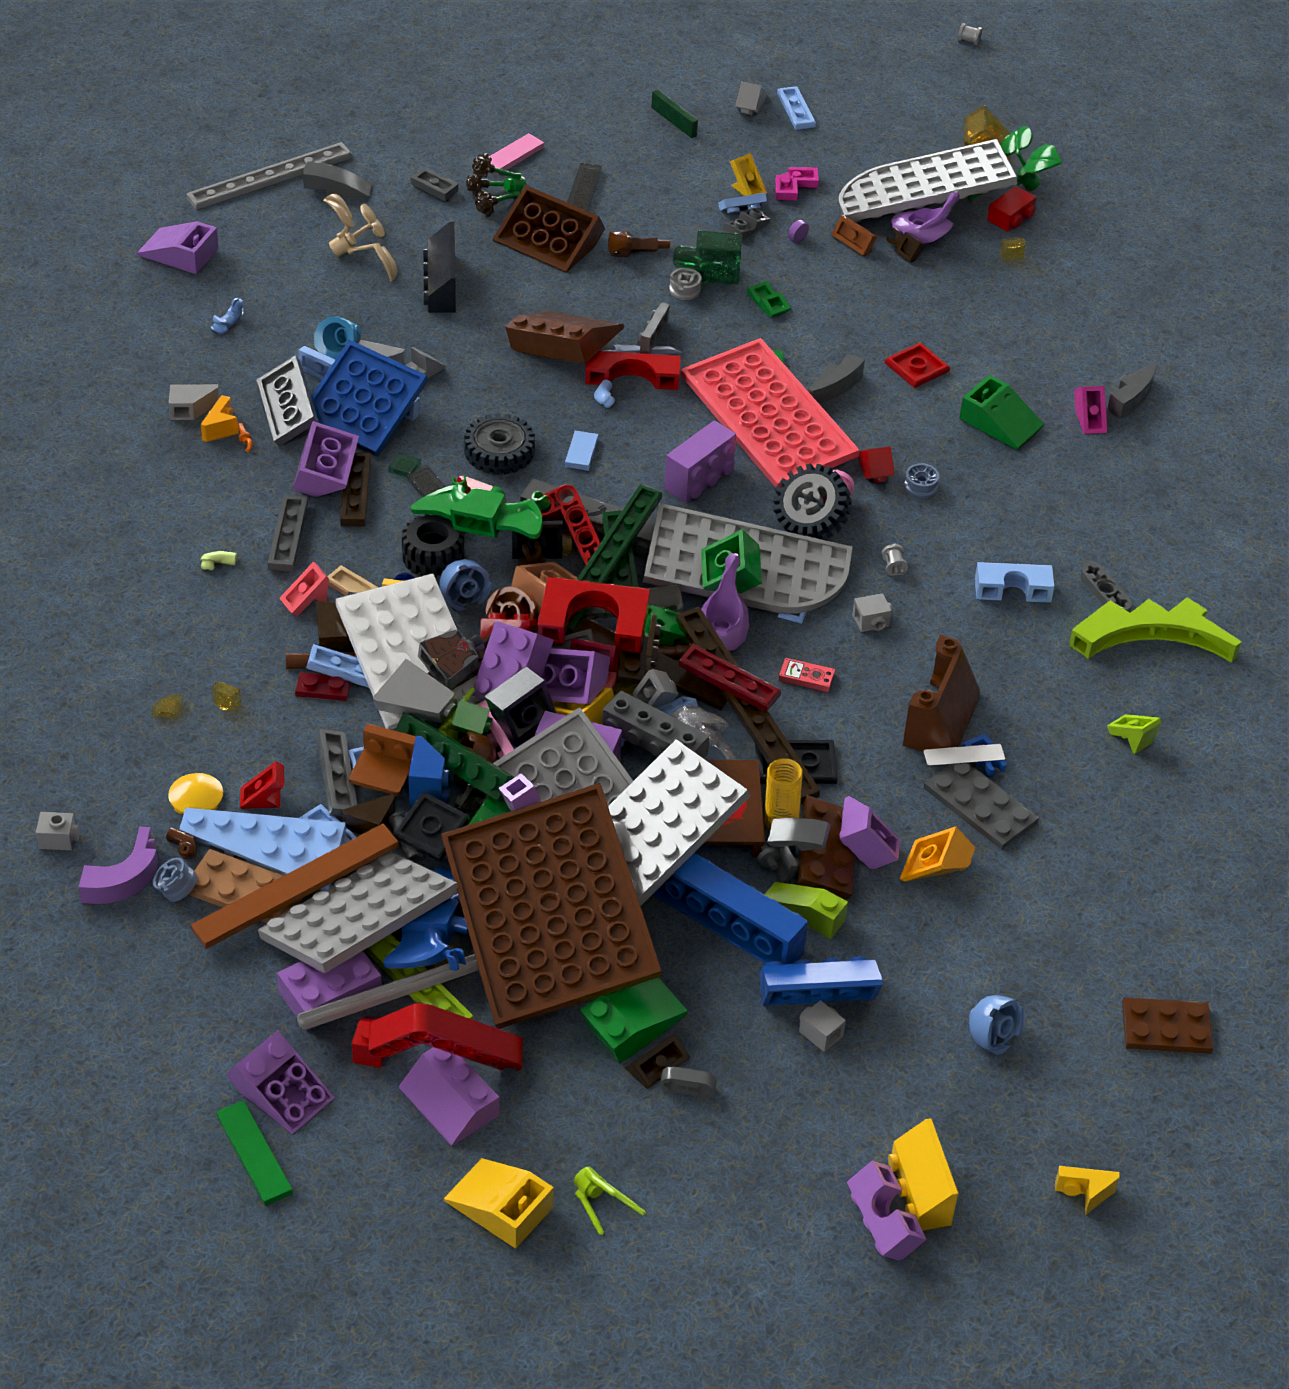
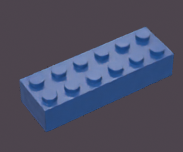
[652,853,808,965]

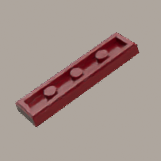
[679,644,781,712]

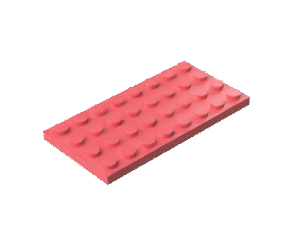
[681,338,860,488]

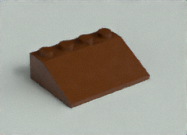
[492,185,605,273]
[505,311,624,364]

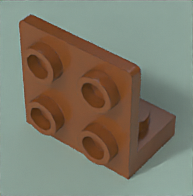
[349,723,416,796]

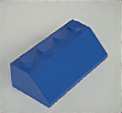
[759,957,883,1006]

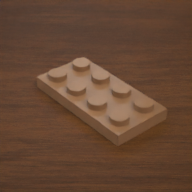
[188,849,303,923]

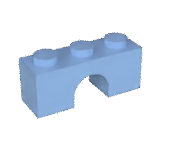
[975,562,1054,602]

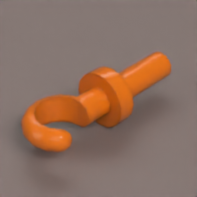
[238,423,253,452]

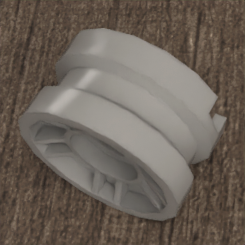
[670,268,701,300]

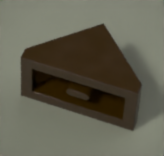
[342,794,395,835]

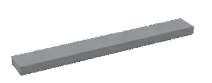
[186,142,352,210]

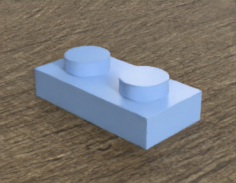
[718,193,767,214]

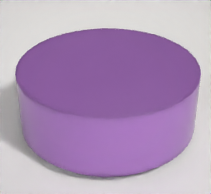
[788,220,809,243]

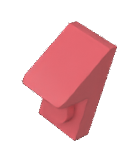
[279,562,329,616]

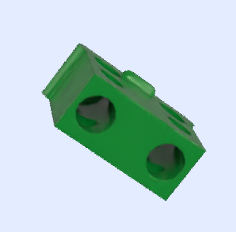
[645,605,688,646]

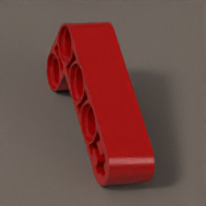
[540,484,601,565]

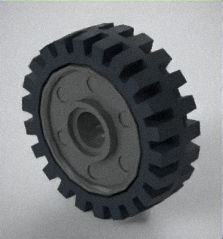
[464,413,535,475]

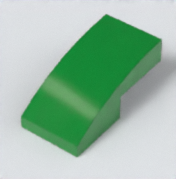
[746,281,791,317]

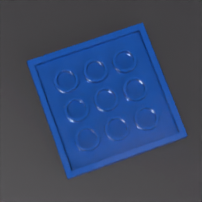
[311,339,429,456]

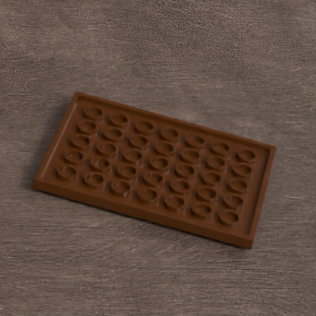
[441,783,663,1029]

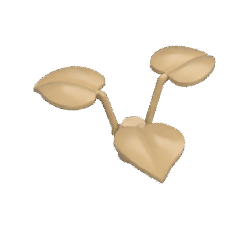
[323,194,397,282]

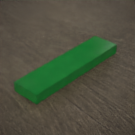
[216,1100,293,1206]

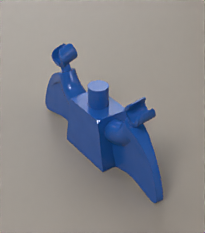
[384,867,469,971]

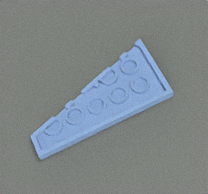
[179,808,347,891]

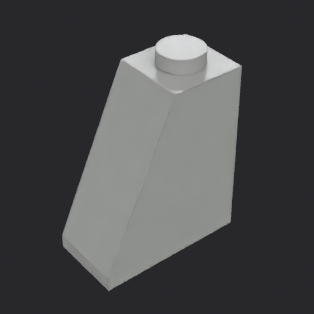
[373,659,458,723]

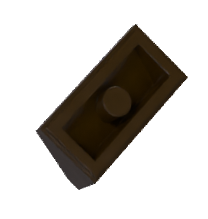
[624,1034,690,1089]

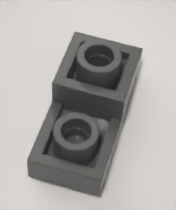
[723,208,770,240]
[767,818,831,851]

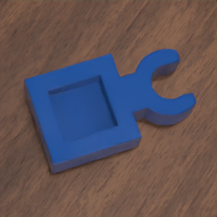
[963,734,1006,777]

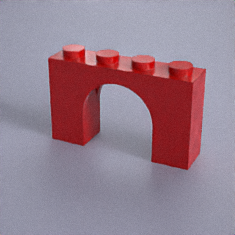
[538,577,650,653]

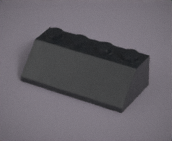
[423,221,456,313]

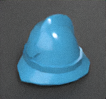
[314,316,362,360]

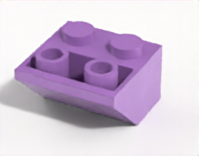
[840,796,900,869]

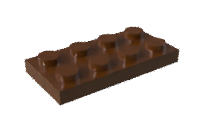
[797,795,854,899]

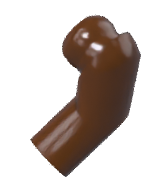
[166,827,197,859]

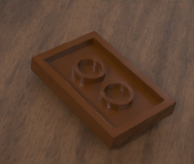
[1122,997,1213,1054]

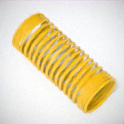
[764,759,802,830]

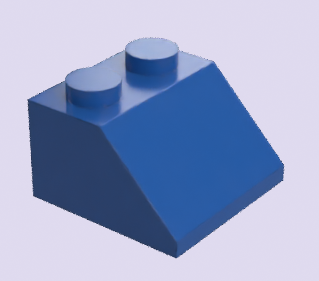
[409,736,450,809]

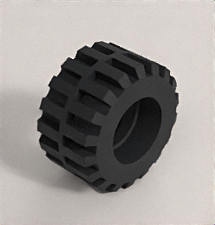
[402,514,464,578]

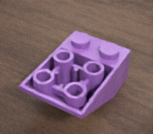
[137,221,219,274]
[226,1031,335,1134]

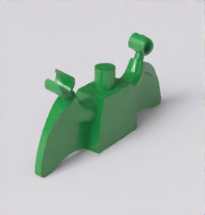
[410,476,550,539]

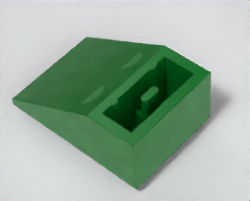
[959,374,1044,450]

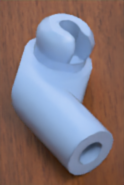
[594,380,615,408]

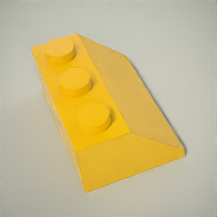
[888,1118,958,1231]

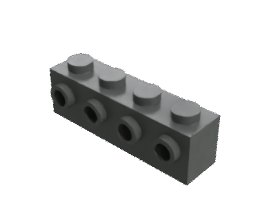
[602,691,709,759]

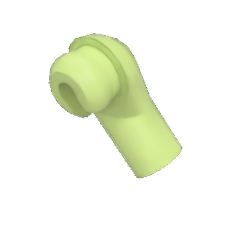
[201,551,237,570]

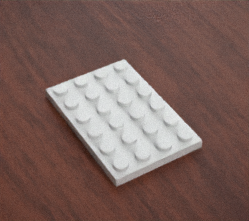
[336,574,485,730]

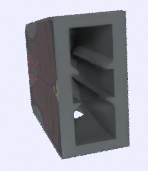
[418,630,485,690]

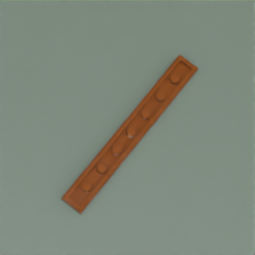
[191,824,398,949]

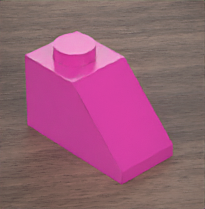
[1074,386,1107,434]

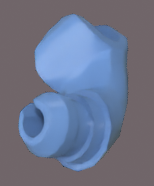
[211,298,244,335]

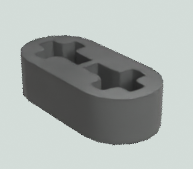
[660,1067,717,1098]

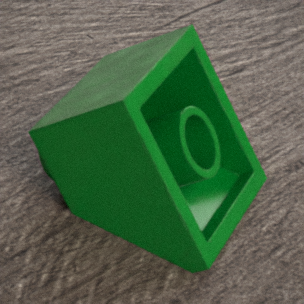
[701,529,762,593]

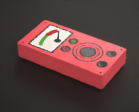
[779,658,835,692]

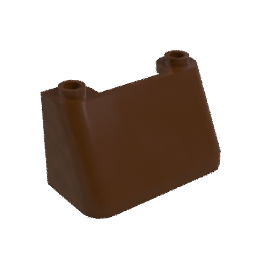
[902,634,980,752]

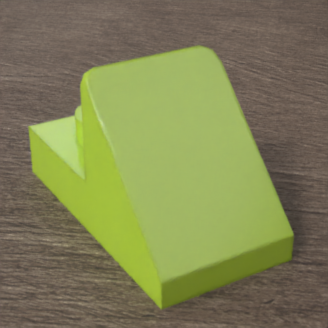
[1107,714,1162,754]

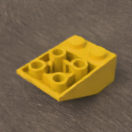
[444,1158,554,1249]

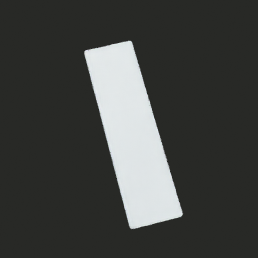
[924,744,1005,765]

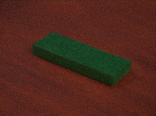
[651,90,698,138]

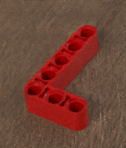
[368,1003,523,1071]

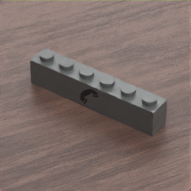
[520,479,656,556]

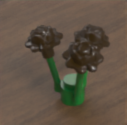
[466,153,526,217]

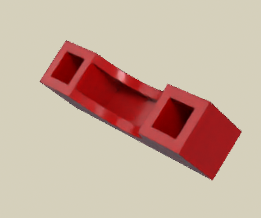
[585,351,681,390]

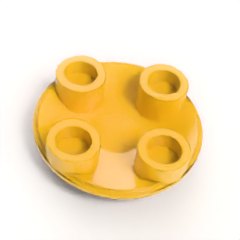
[168,773,223,814]

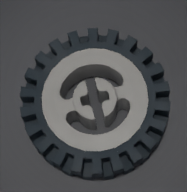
[773,464,852,540]

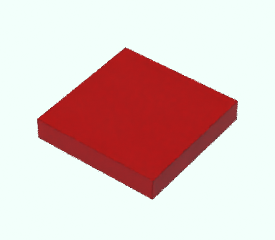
[885,342,950,388]

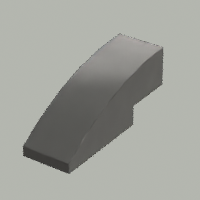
[303,161,372,199]
[809,353,865,404]
[1107,362,1157,420]

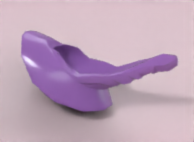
[891,191,960,243]
[701,553,749,651]

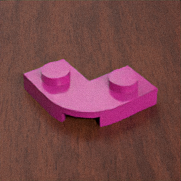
[775,167,819,200]

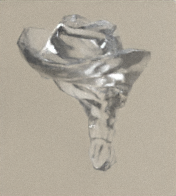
[670,705,737,760]

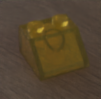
[963,105,1010,157]

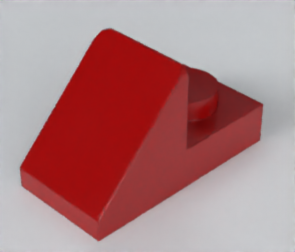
[240,761,285,809]

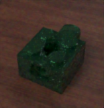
[673,230,743,285]

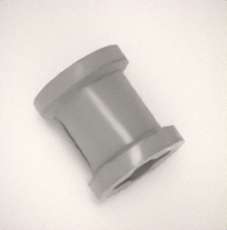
[958,23,983,46]
[882,544,908,576]

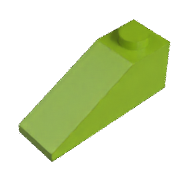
[764,882,848,939]

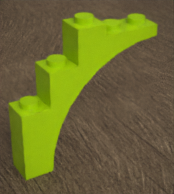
[1069,597,1242,662]

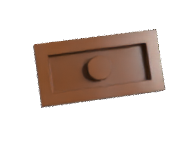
[831,215,877,256]

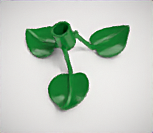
[968,126,1063,201]

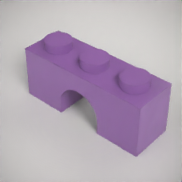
[847,1160,927,1261]

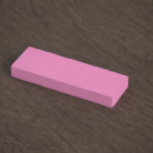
[489,133,544,175]

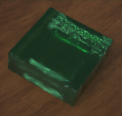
[388,452,421,479]

